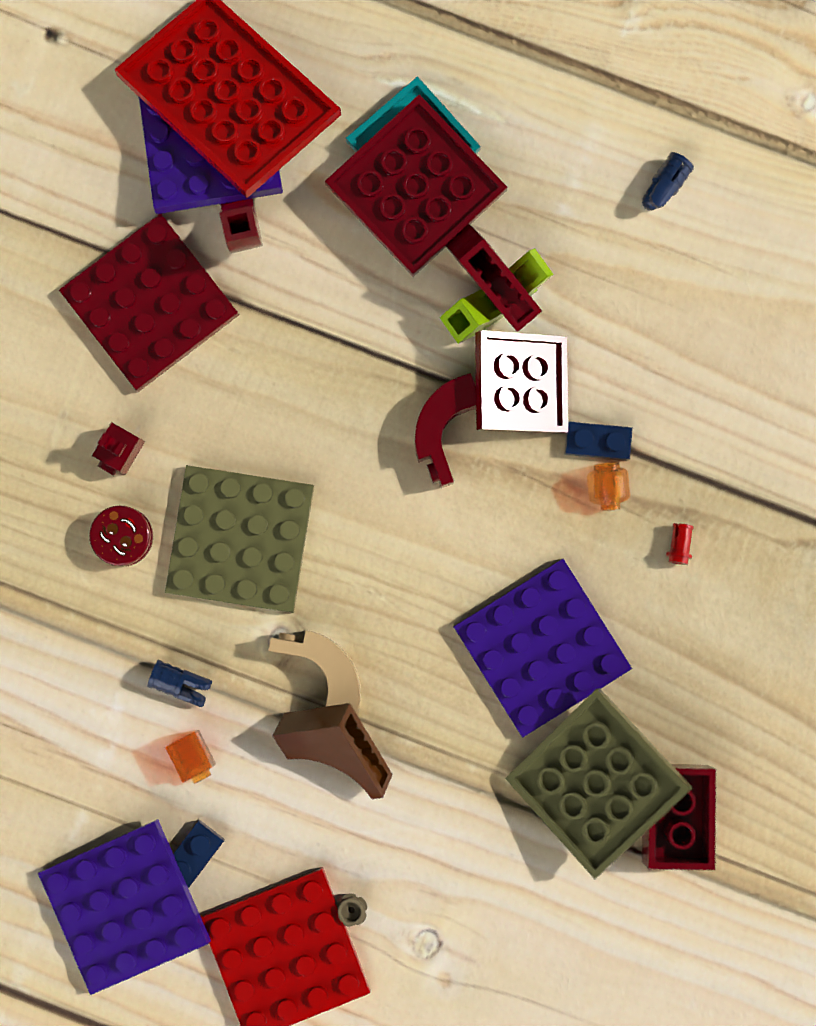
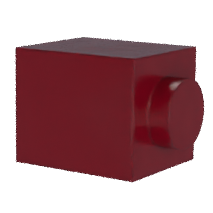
[92,422,145,476]

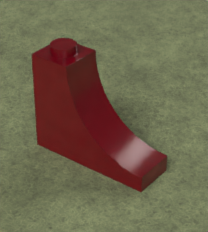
[446,224,542,332]

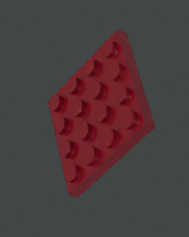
[325,95,508,277]
[59,214,239,392]

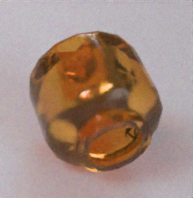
[587,462,630,511]

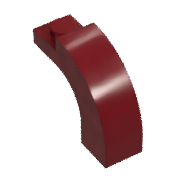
[219,198,263,254]
[415,373,476,488]

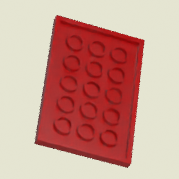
[114,0,341,198]

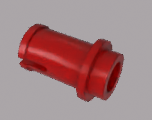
[666,523,694,565]

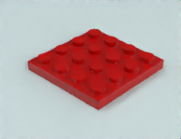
[201,867,371,1026]

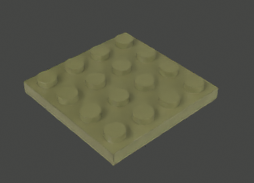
[165,465,314,613]
[505,688,692,879]

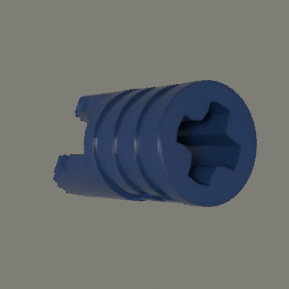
[642,152,694,211]
[147,659,212,707]

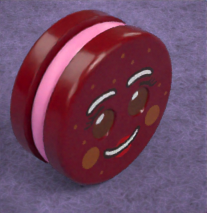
[89,505,154,566]

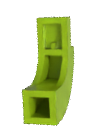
[439,248,554,344]

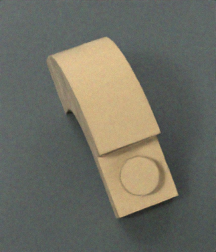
[269,630,361,716]

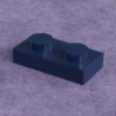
[564,422,633,461]
[174,820,225,888]

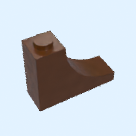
[272,703,393,799]

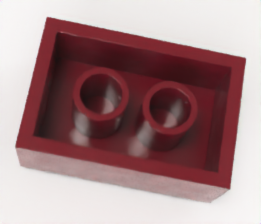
[642,764,716,870]

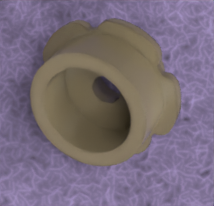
[336,893,367,927]

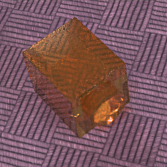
[165,730,216,784]

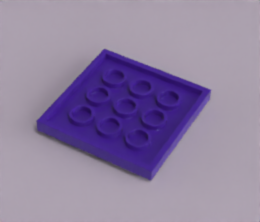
[139,97,283,214]
[453,559,632,738]
[38,819,211,995]

